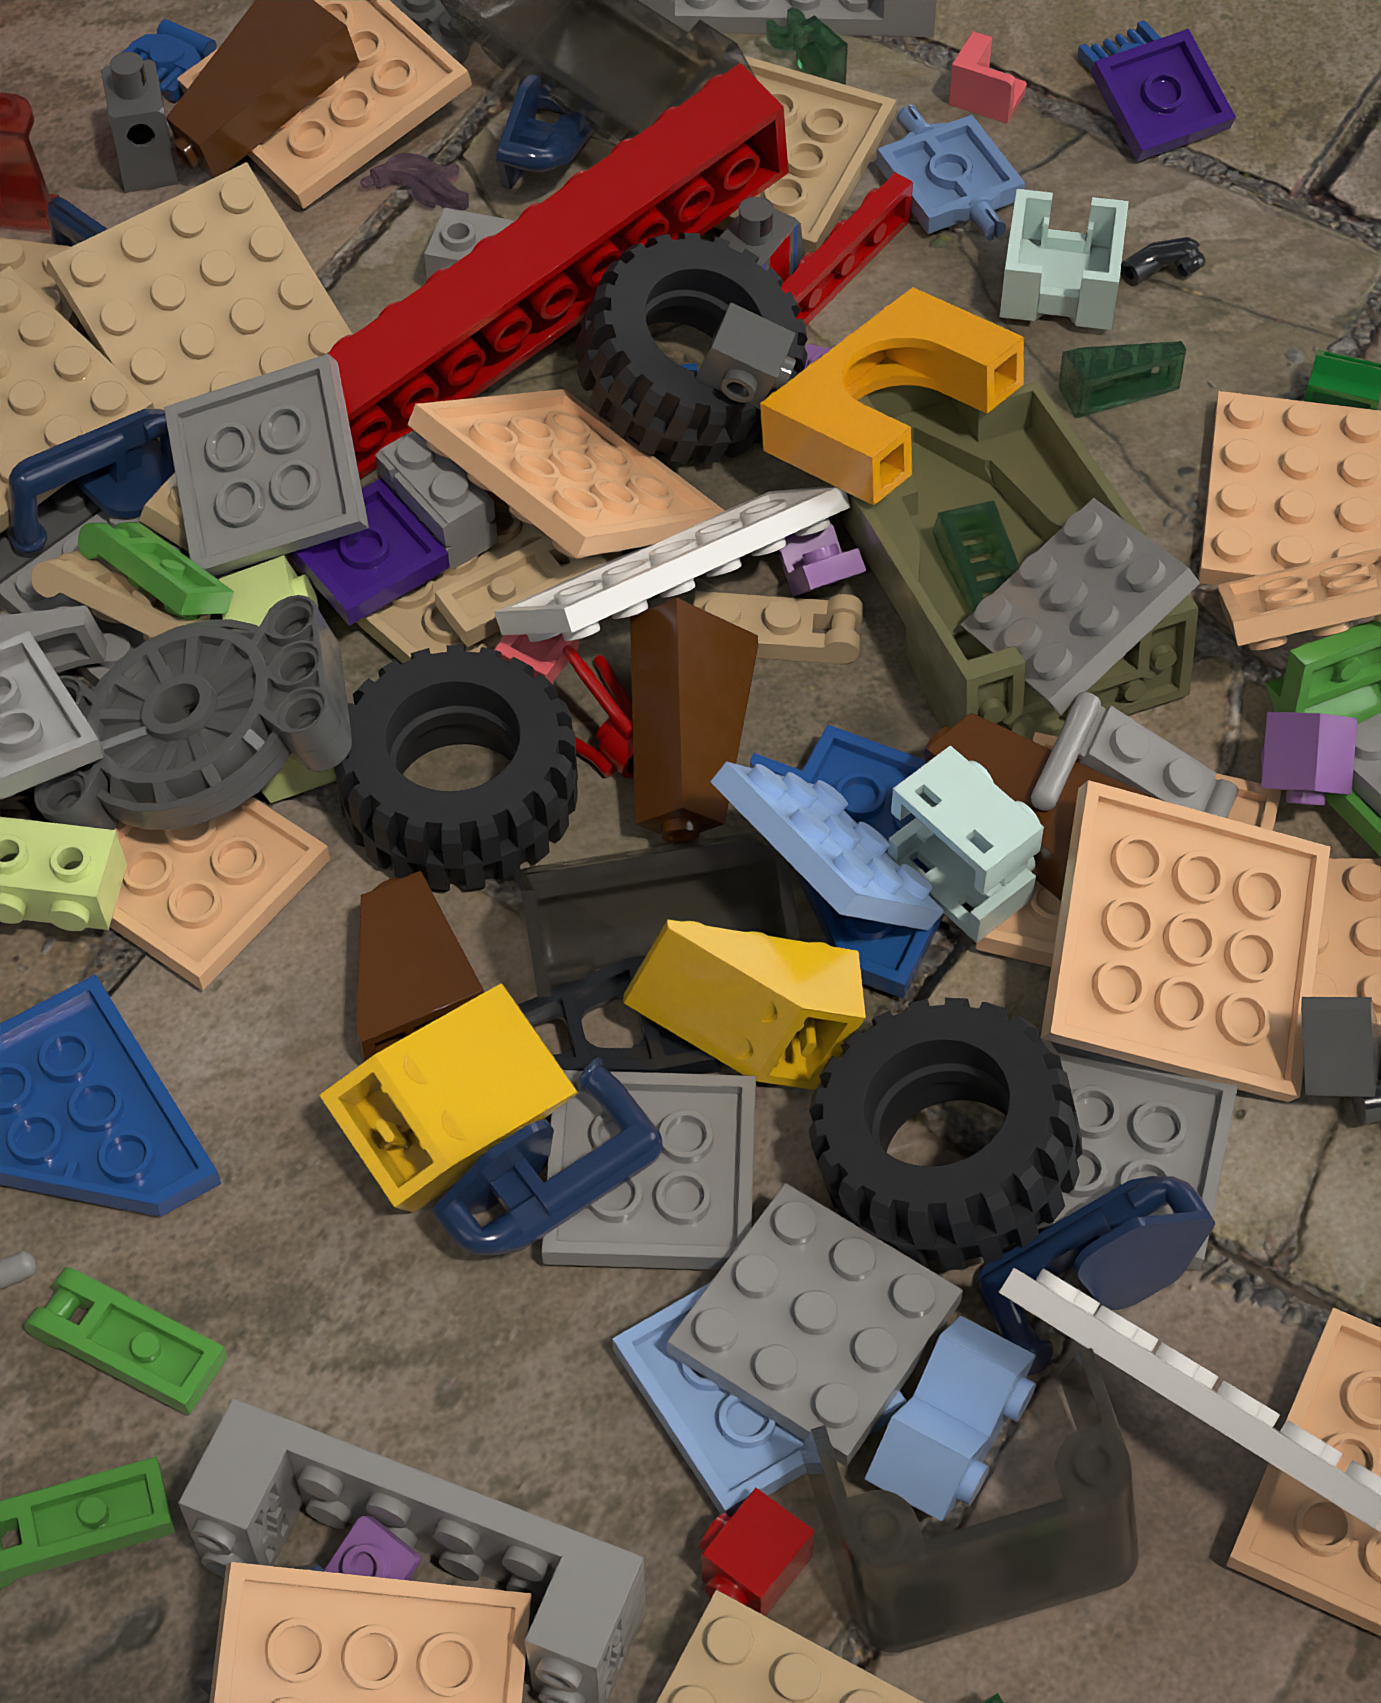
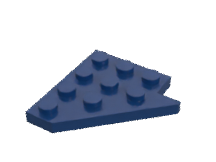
[750,724,945,999]
[0,974,221,1217]

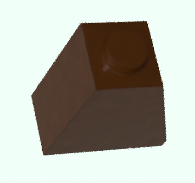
[356,871,485,1063]

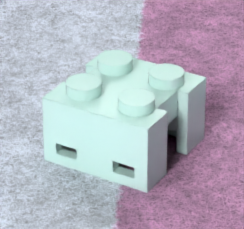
[999,189,1129,330]
[888,745,1044,943]

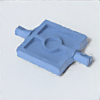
[876,104,1025,241]

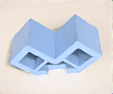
[865,1316,1036,1521]

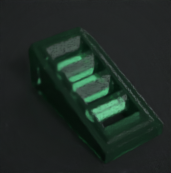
[1058,341,1186,418]
[932,500,1020,614]

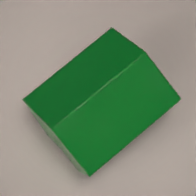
[1304,349,1381,410]

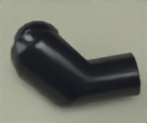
[1120,237,1206,286]

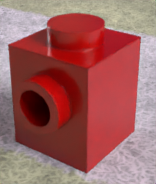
[699,1487,815,1617]

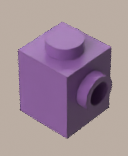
[1261,712,1357,806]

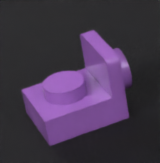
[777,523,866,597]
[325,1516,421,1581]

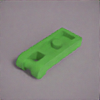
[78,522,234,620]
[24,1267,228,1416]
[0,1456,176,1589]

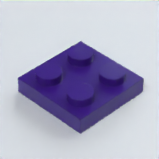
[1090,29,1236,162]
[287,478,450,626]

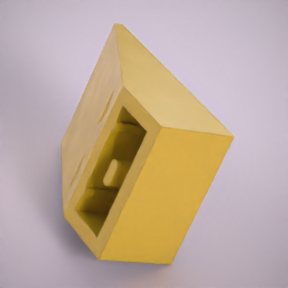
[623,919,866,1090]
[319,983,579,1213]

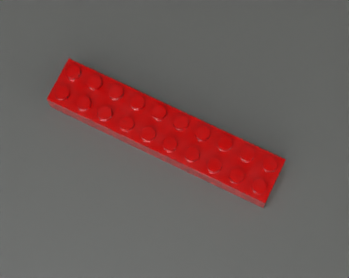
[327,63,789,479]

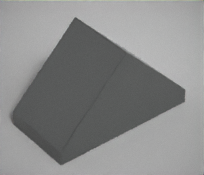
[1301,997,1381,1097]

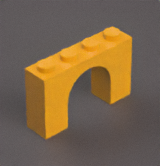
[760,287,1024,506]

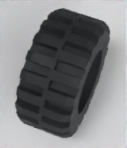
[575,233,808,464]
[335,645,578,890]
[809,997,1083,1271]

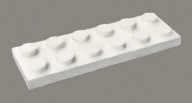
[494,485,850,642]
[999,1268,1381,1532]

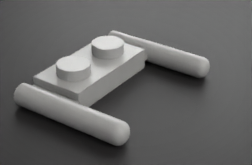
[1031,692,1239,818]

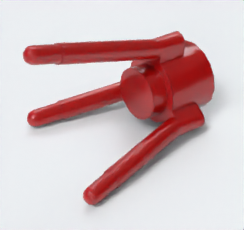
[562,645,634,778]

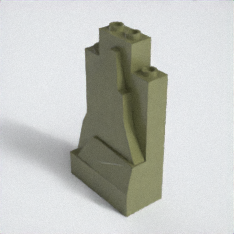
[822,381,1198,741]

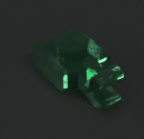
[766,7,848,85]

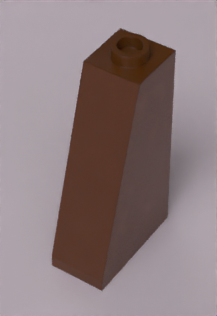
[166,0,360,178]
[630,597,758,843]
[924,713,1157,901]

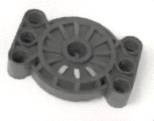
[34,595,352,830]

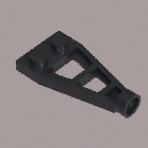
[518,955,720,1074]

